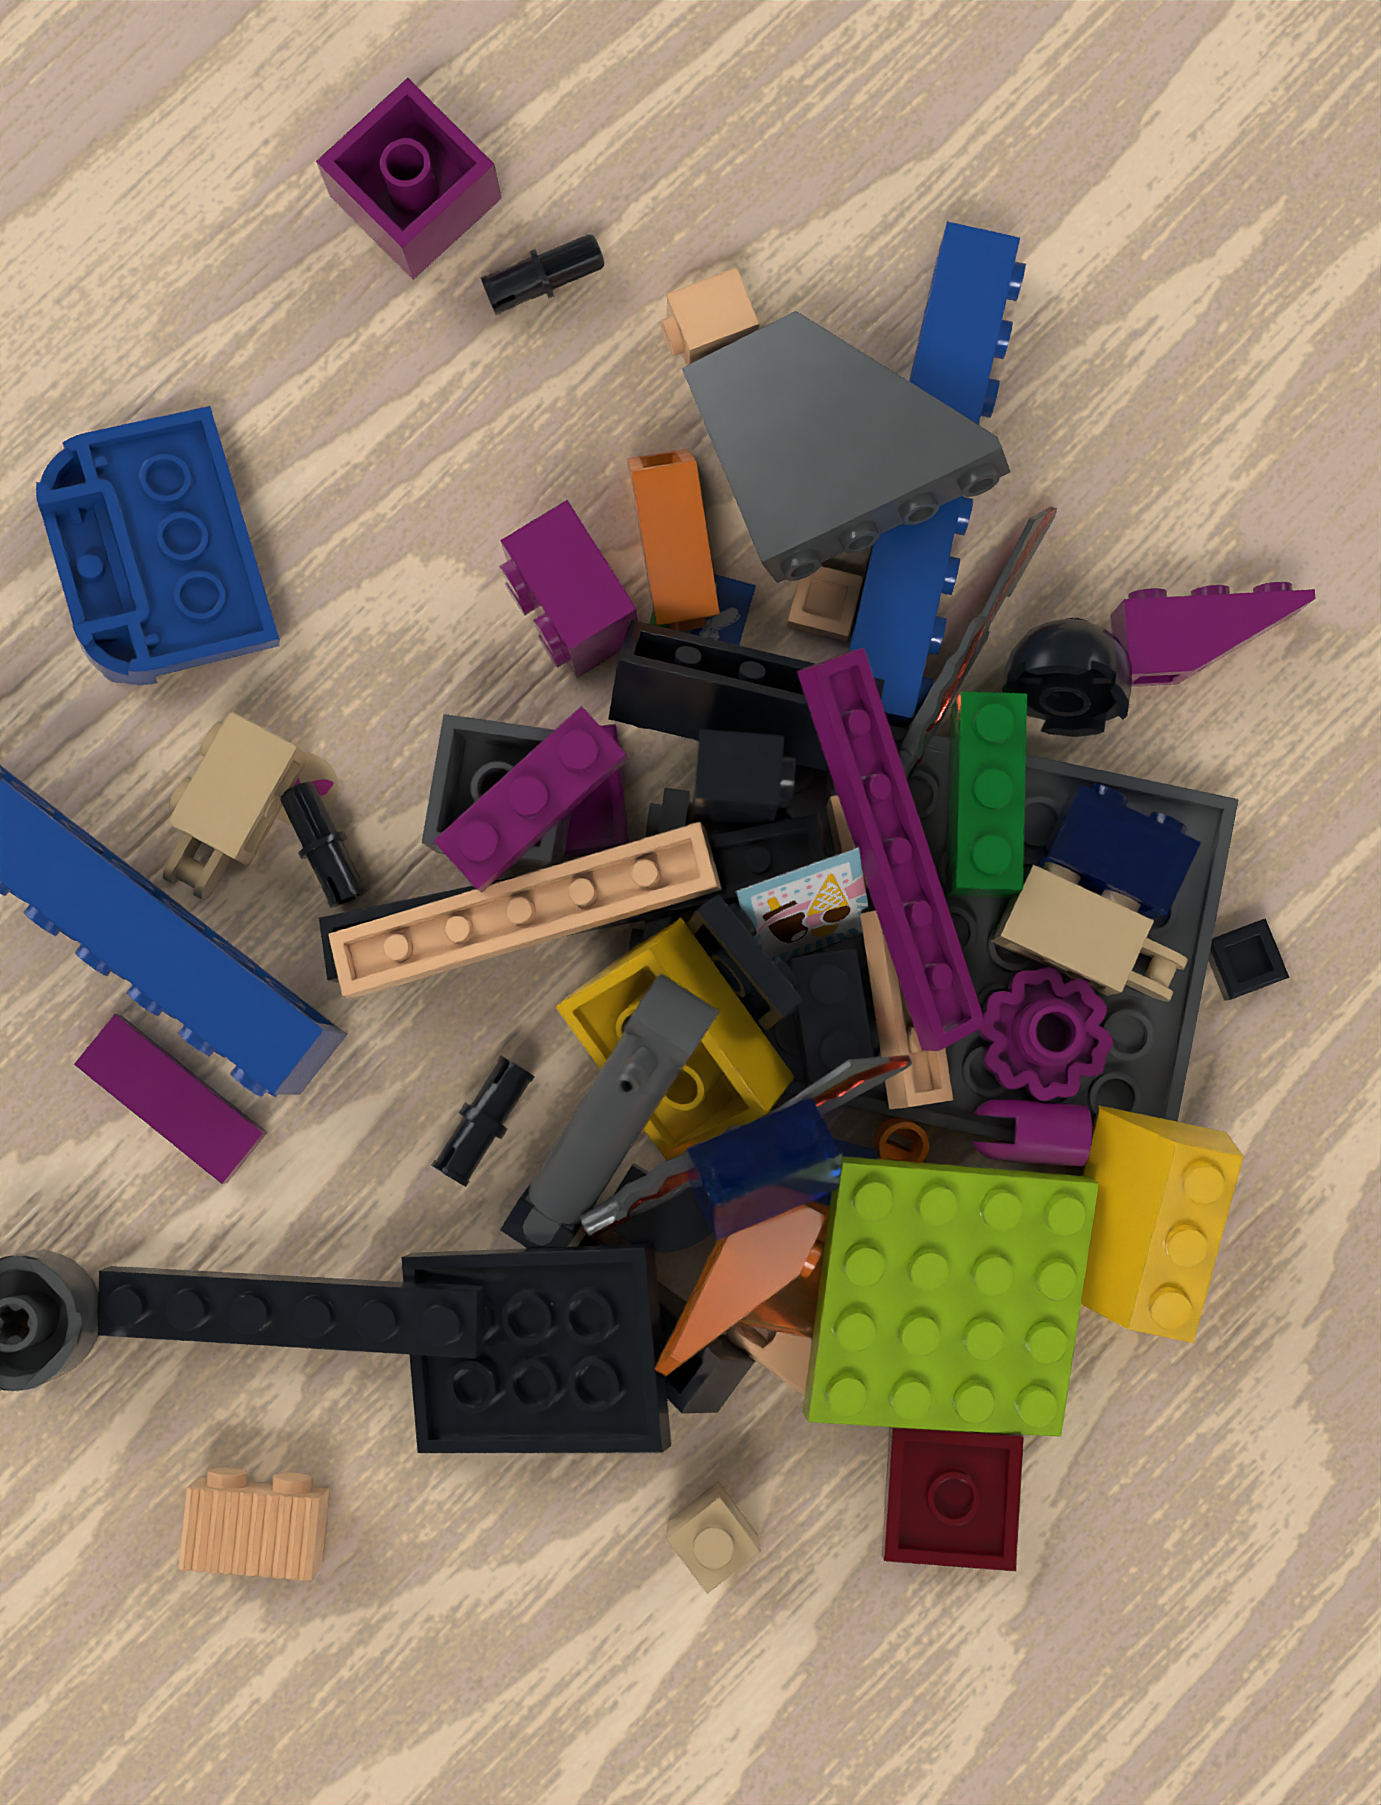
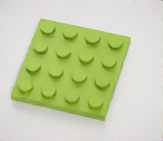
[803,1156,1099,1437]

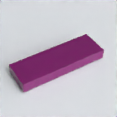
[74,1014,267,1184]

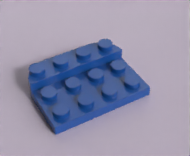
[36,406,280,685]

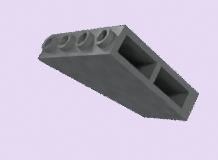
[682,311,1011,583]

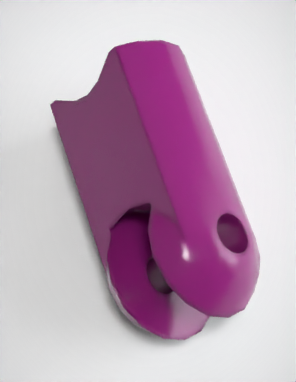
[971,1099,1092,1167]

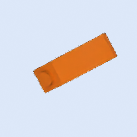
[655,1178,826,1375]

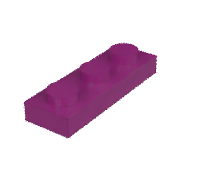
[433,706,629,893]

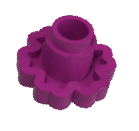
[977,967,1113,1101]

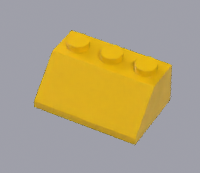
[555,918,795,1161]
[1081,1105,1244,1343]

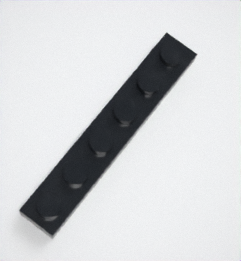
[98,1266,484,1359]

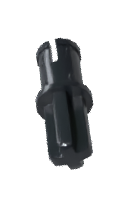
[480,234,604,316]
[281,781,367,908]

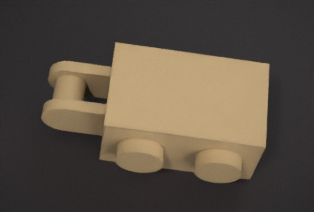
[163,711,309,900]
[991,862,1188,1002]

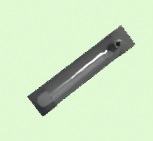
[500,973,719,1248]

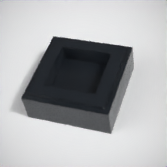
[1208,918,1290,1001]

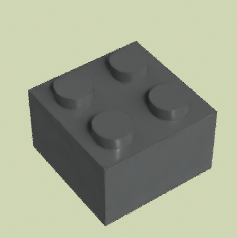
[421,714,571,869]

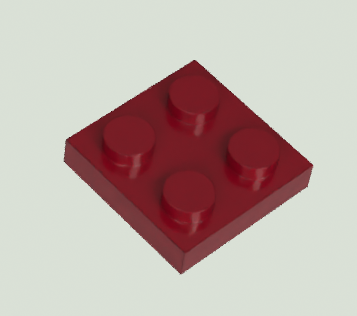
[881,1427,1024,1572]

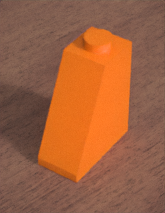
[627,448,720,631]

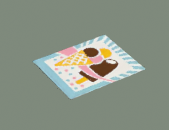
[737,847,869,961]

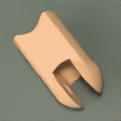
[726,1296,814,1396]

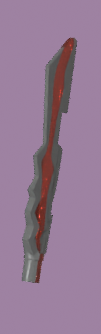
[896,506,1057,782]
[580,1055,912,1238]

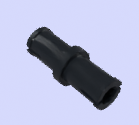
[431,1055,535,1187]

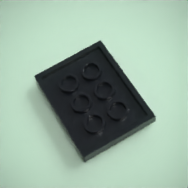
[401,1243,672,1453]

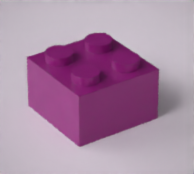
[316,77,502,280]
[499,500,638,678]

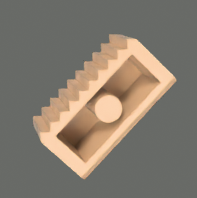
[178,1467,330,1581]

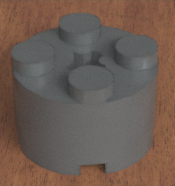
[0,1249,98,1391]

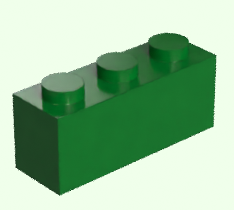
[946,691,1027,898]

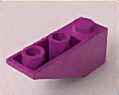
[1110,582,1316,687]

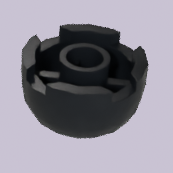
[1002,618,1132,737]

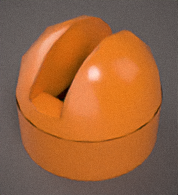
[874,1117,929,1163]

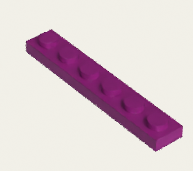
[797,648,986,1051]

